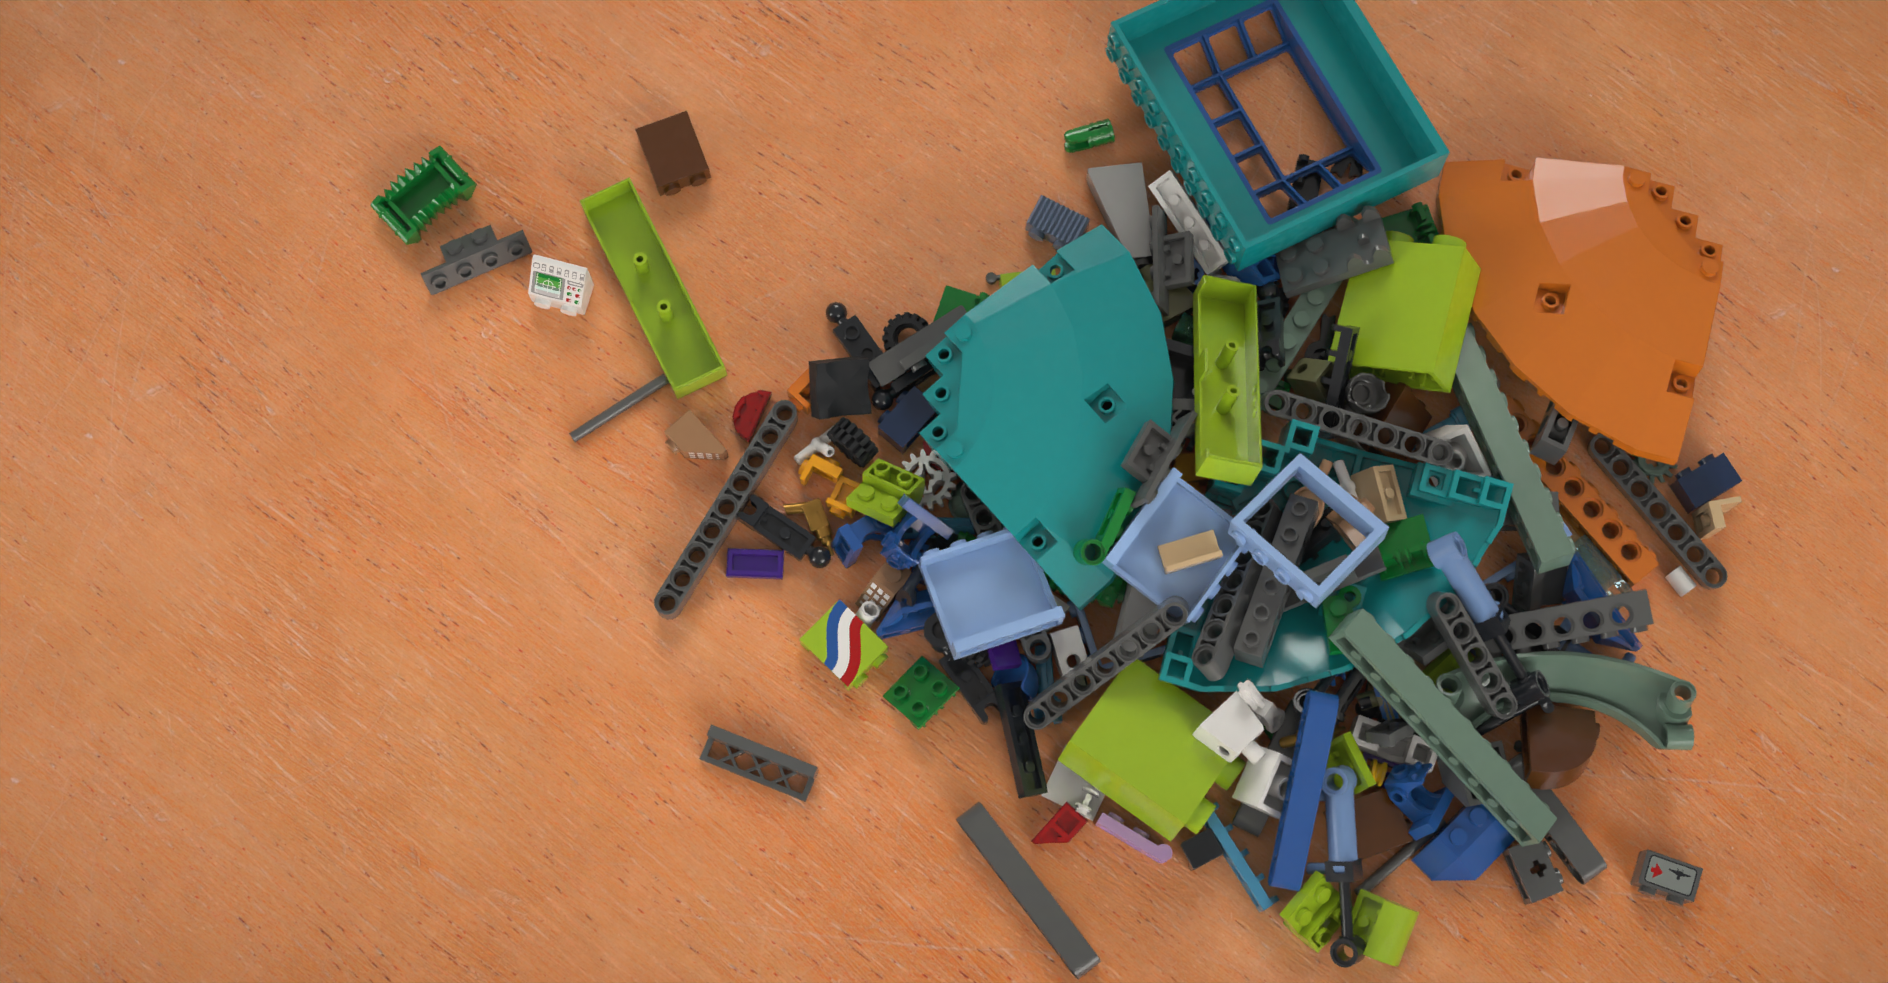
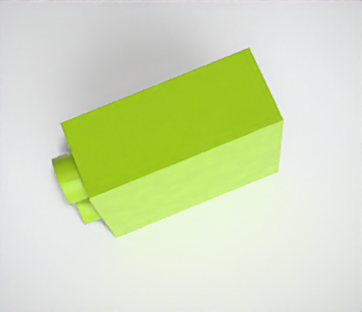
[1328,231,1481,393]
[1058,659,1246,842]

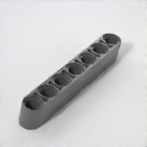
[1260,390,1454,465]
[1587,433,1728,590]
[960,483,1051,665]
[1192,499,1283,681]
[1024,596,1189,730]
[956,802,1101,980]

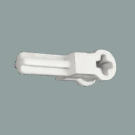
[1237,680,1285,733]

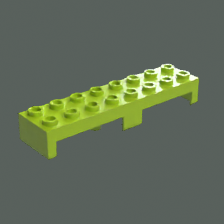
[580,177,727,400]
[1193,275,1262,486]

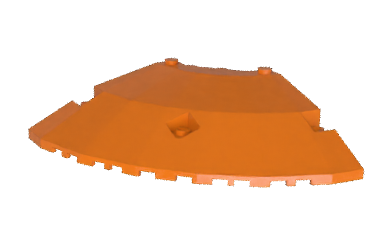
[1436,158,1724,466]

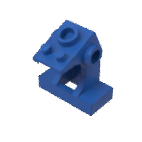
[880,494,954,570]
[831,515,904,568]
[1384,761,1454,840]

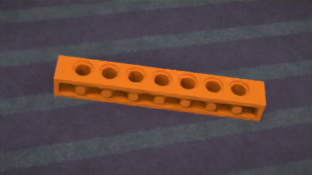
[1506,395,1659,590]

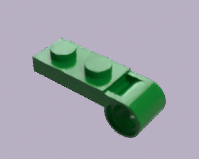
[1073,487,1136,566]

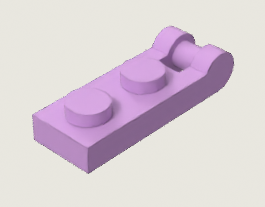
[1095,812,1173,863]

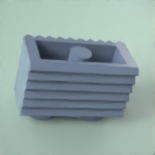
[1025,195,1090,250]

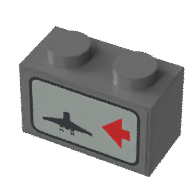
[1630,849,1703,906]

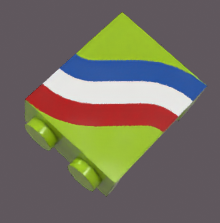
[799,599,888,691]

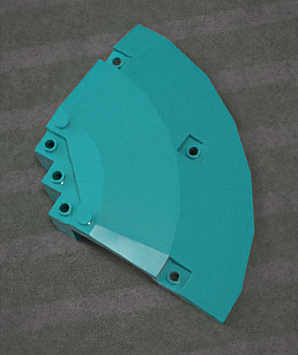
[920,224,1175,611]
[1158,419,1514,692]

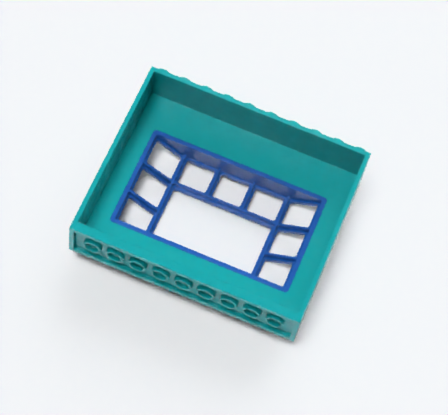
[1105,0,1450,271]

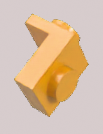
[798,454,843,486]
[826,475,860,519]

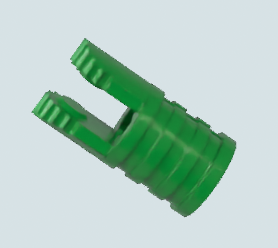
[1064,118,1115,153]

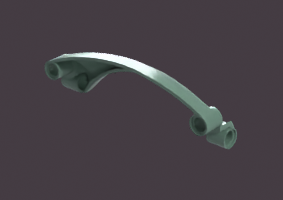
[1435,651,1697,750]

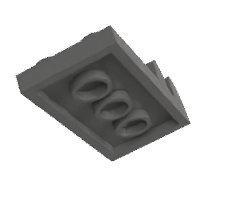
[1275,206,1394,299]

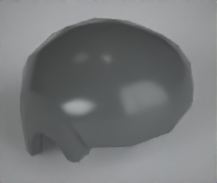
[1344,372,1390,415]

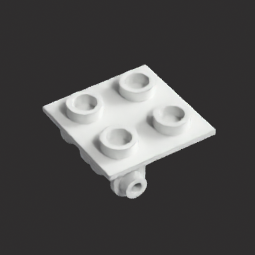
[1041,745,1105,821]

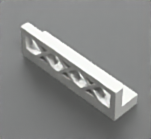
[1148,170,1228,276]

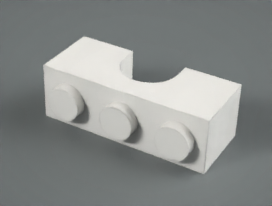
[1349,715,1438,774]

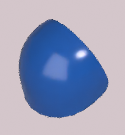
[991,653,1039,702]

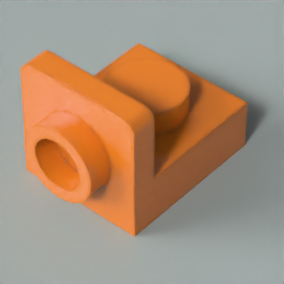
[787,368,811,415]

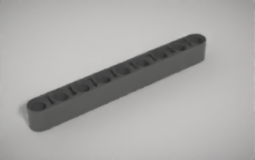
[654,400,798,620]

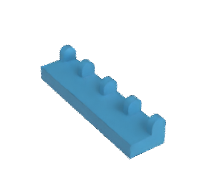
[1204,802,1279,913]

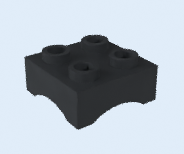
[809,356,872,420]

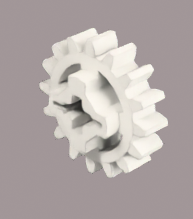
[902,450,958,511]

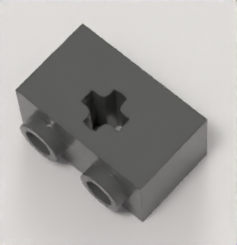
[1503,840,1564,905]

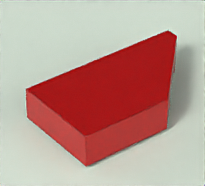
[1031,801,1088,844]

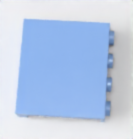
[1102,467,1256,625]
[918,527,1065,660]

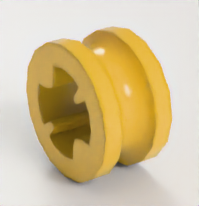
[1369,758,1388,787]

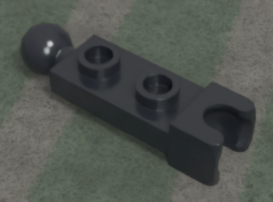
[1257,282,1285,371]
[826,302,883,392]
[871,359,936,410]
[737,495,831,568]
[931,644,999,725]

